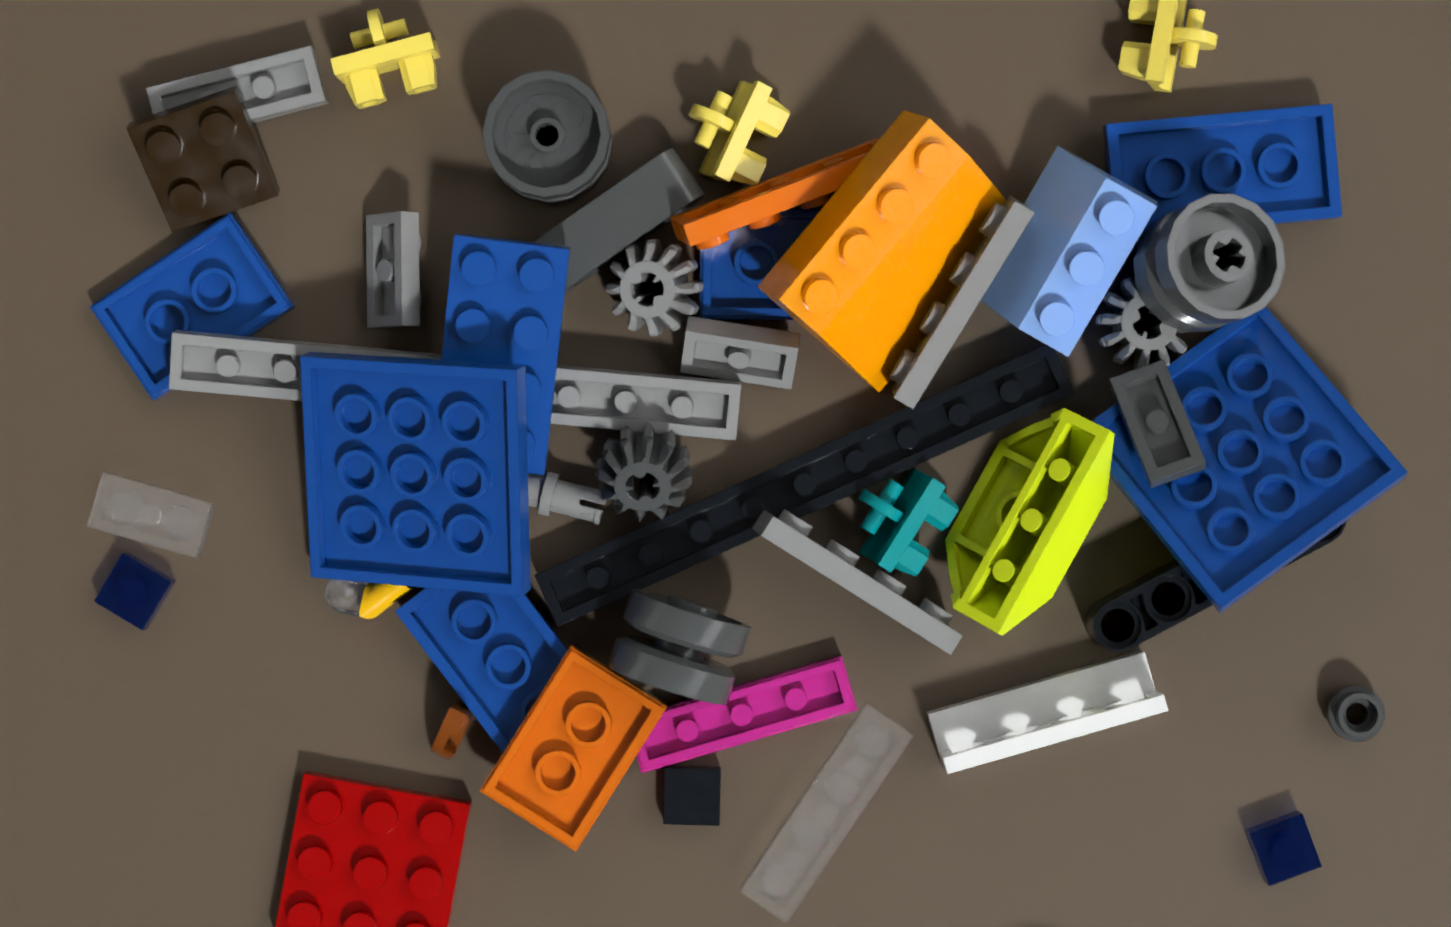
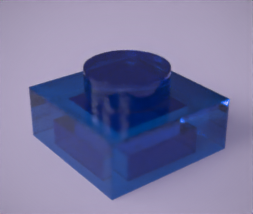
[94,552,176,630]
[1245,810,1322,886]

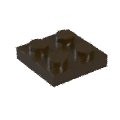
[126,86,280,232]

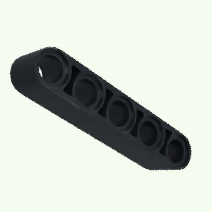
[1085,522,1346,651]

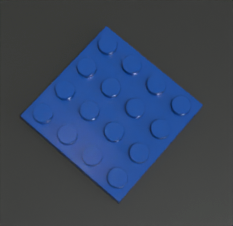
[1092,307,1408,613]
[300,352,531,596]

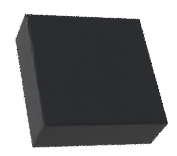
[663,765,721,826]

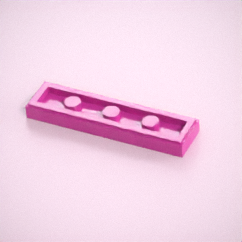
[636,655,858,773]

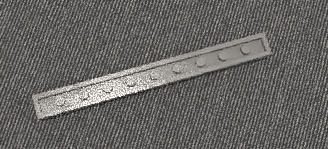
[169,330,741,440]

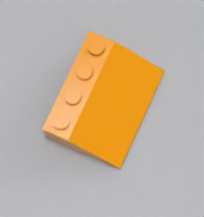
[757,110,1007,392]

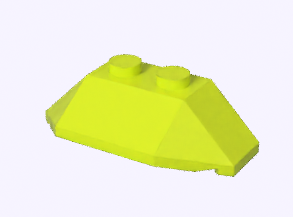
[945,408,1115,636]

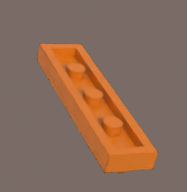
[670,138,879,250]

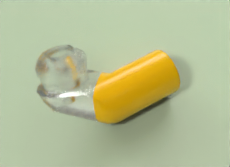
[324,579,413,619]

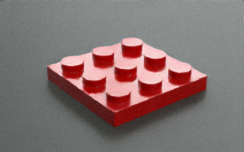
[275,771,472,927]

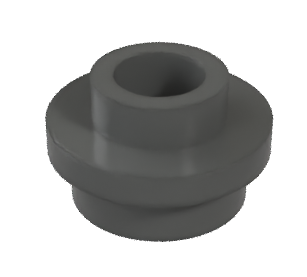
[1327,685,1385,742]

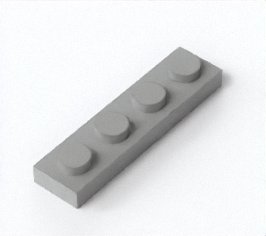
[889,195,1035,409]
[752,509,963,655]

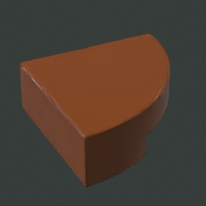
[431,701,474,760]

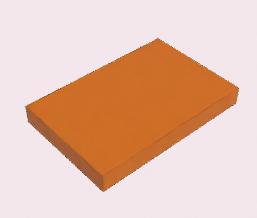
[480,645,668,852]

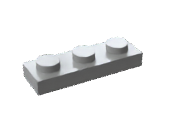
[146,45,329,123]

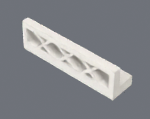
[926,650,1169,774]

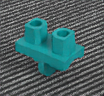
[858,467,959,576]

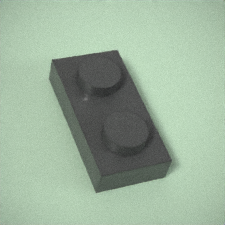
[1109,360,1206,489]

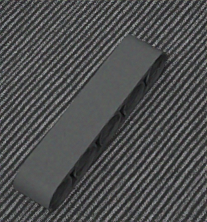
[446,148,706,306]

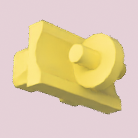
[1118,0,1218,93]
[330,8,441,109]
[688,81,790,185]

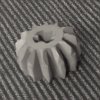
[604,239,704,336]
[1095,278,1187,370]

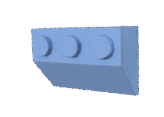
[981,146,1158,357]

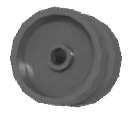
[482,69,613,205]
[1133,194,1286,332]
[608,589,752,705]

